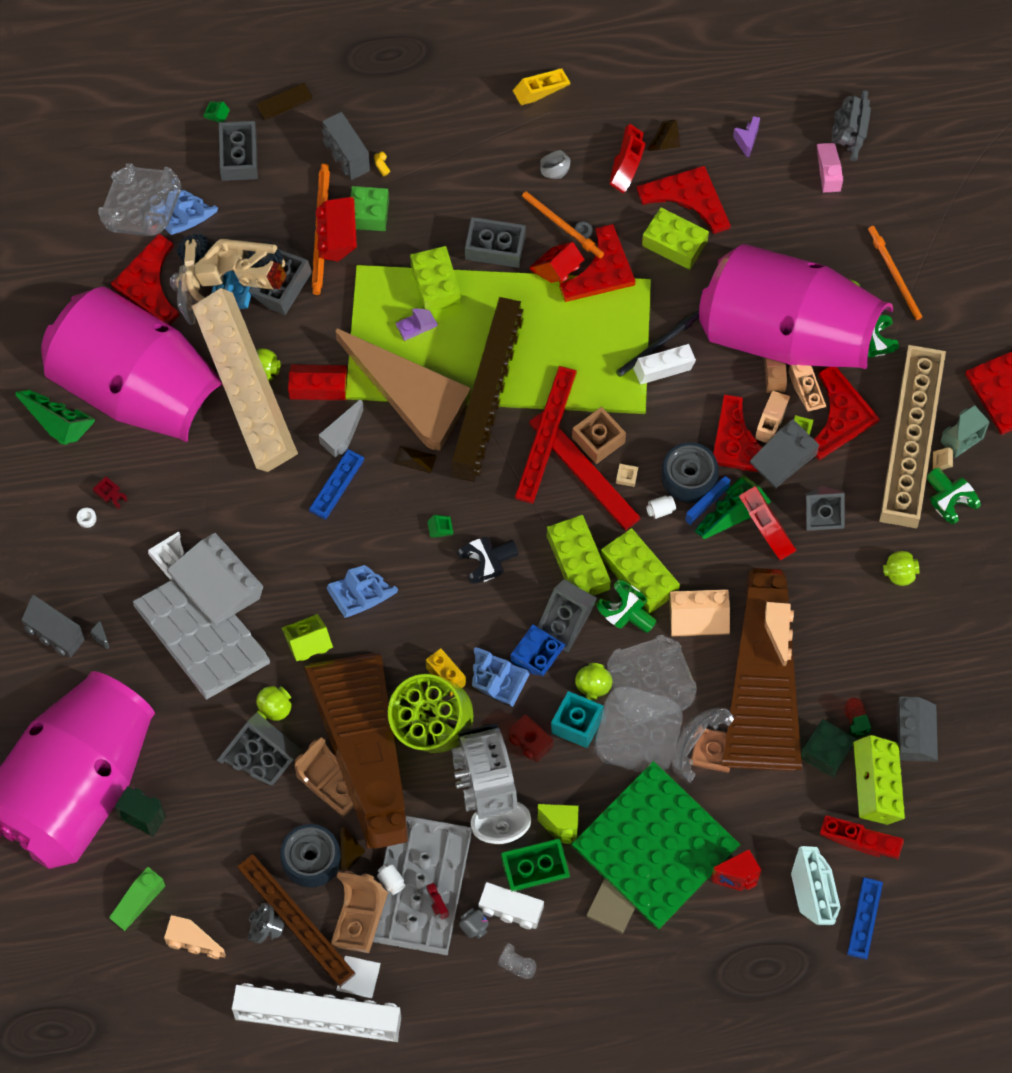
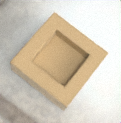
[933,447,953,470]
[616,464,638,487]

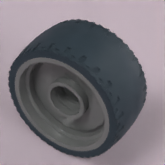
[661,442,719,503]
[280,824,341,888]

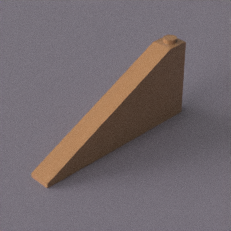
[335,329,471,451]

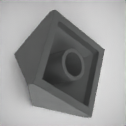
[806,486,845,531]

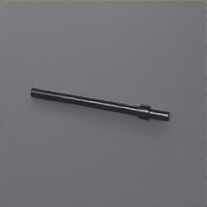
[616,310,699,377]

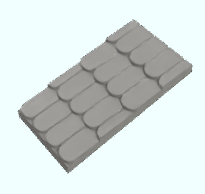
[133,580,270,700]
[373,816,472,955]

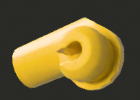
[374,151,391,177]

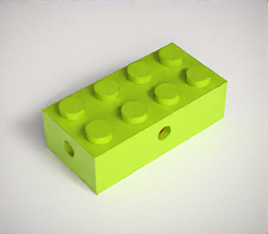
[547,515,611,596]
[601,528,680,614]
[854,735,905,825]

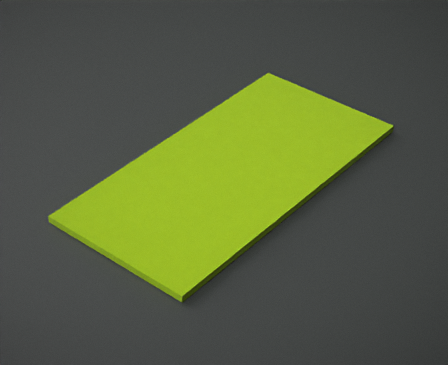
[346,265,651,414]

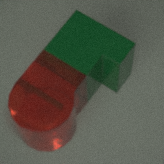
[844,698,871,739]

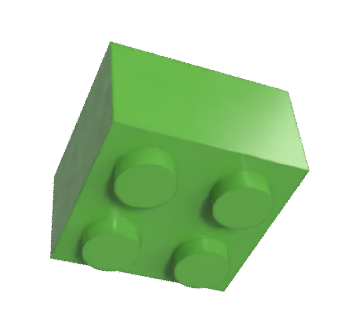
[351,186,389,231]

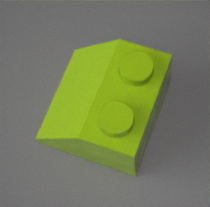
[282,614,333,661]
[537,804,578,844]

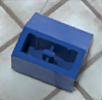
[511,625,565,676]

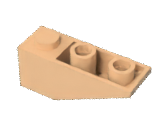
[788,365,826,412]
[755,391,790,443]
[764,602,794,666]
[164,915,226,959]

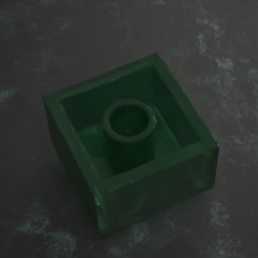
[801,719,857,778]
[115,786,166,837]

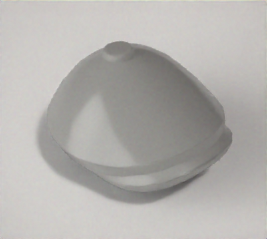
[540,150,571,179]

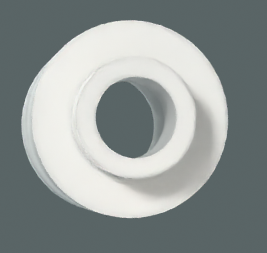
[646,495,676,519]
[377,864,406,895]

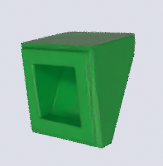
[203,102,230,123]
[428,515,453,538]

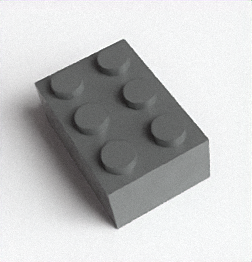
[322,112,370,180]
[219,121,258,181]
[465,217,526,268]

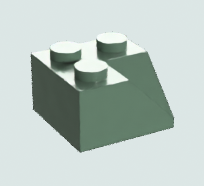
[940,405,989,458]

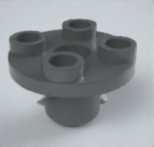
[247,903,284,944]

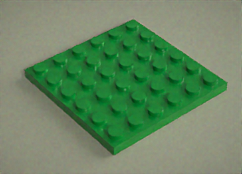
[571,761,741,930]

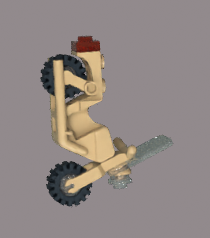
[170,233,287,325]

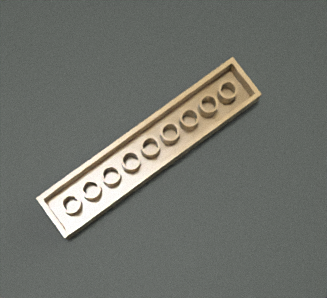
[192,288,298,472]
[879,345,946,528]

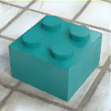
[551,691,604,748]

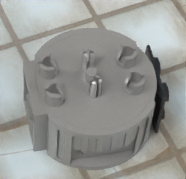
[451,723,518,820]

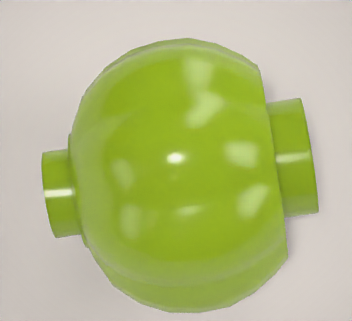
[256,348,280,382]
[883,551,920,586]
[575,663,613,701]
[256,686,292,721]

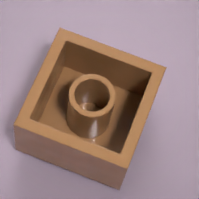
[572,407,626,464]

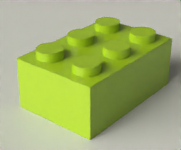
[642,208,709,270]
[410,246,461,311]

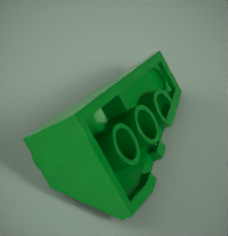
[15,390,95,445]
[695,475,771,539]

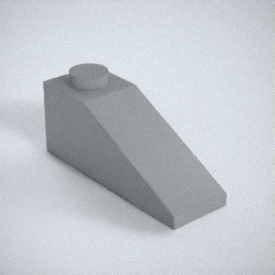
[319,400,363,457]

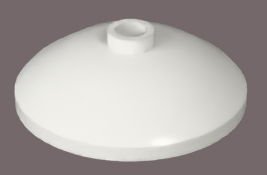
[471,802,531,844]

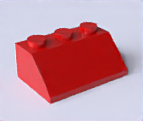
[316,197,357,262]
[288,364,347,401]

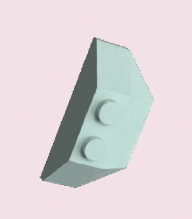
[791,846,840,925]

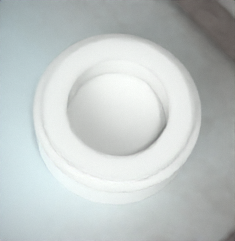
[77,508,96,528]

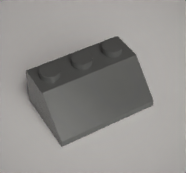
[22,595,85,658]
[897,697,938,762]

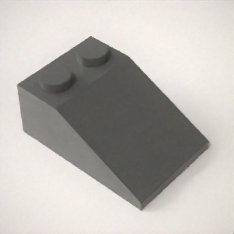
[750,419,819,489]
[538,579,597,653]

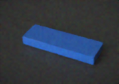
[686,476,730,525]

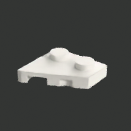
[148,532,184,580]

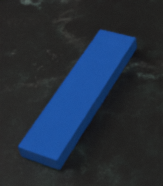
[309,449,364,520]
[847,877,883,960]

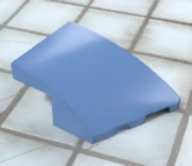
[150,190,218,235]
[326,565,398,618]
[472,647,530,707]

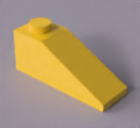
[513,69,570,105]

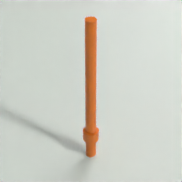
[522,191,604,258]
[868,226,922,320]

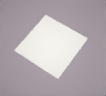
[336,956,381,998]

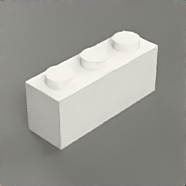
[633,344,696,385]
[479,882,544,929]

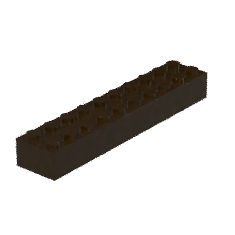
[452,297,524,482]

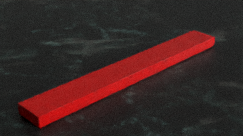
[515,366,577,504]
[529,411,640,531]

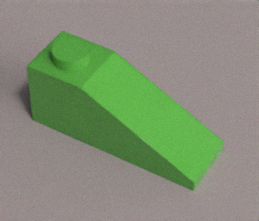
[109,867,165,931]

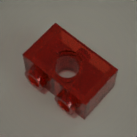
[509,714,554,762]

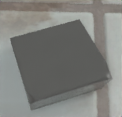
[91,621,109,649]

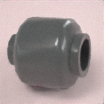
[459,908,489,939]

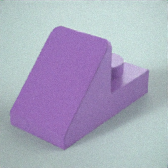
[733,116,760,157]
[396,308,438,341]

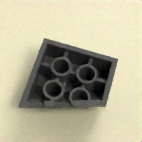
[249,250,312,315]
[217,713,302,786]

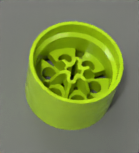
[388,674,473,753]

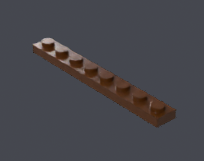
[237,854,356,987]

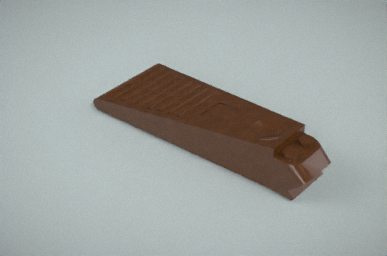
[722,568,802,771]
[304,653,408,849]

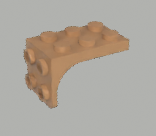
[295,737,354,818]
[331,871,388,953]

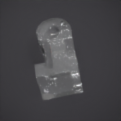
[498,943,536,979]

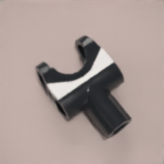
[457,537,519,584]

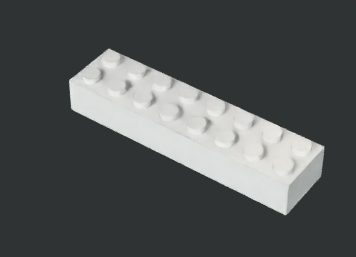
[232,983,401,1042]

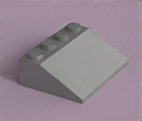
[167,533,263,626]

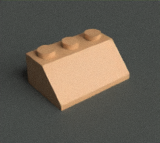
[669,590,730,636]

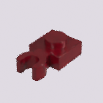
[93,476,128,509]
[426,882,449,920]

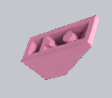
[817,143,843,193]

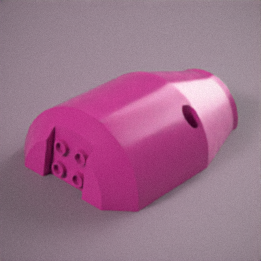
[699,244,893,369]
[41,287,224,442]
[0,671,155,869]

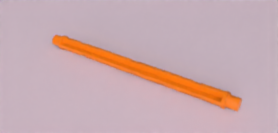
[312,164,330,295]

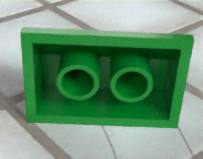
[501,839,570,892]

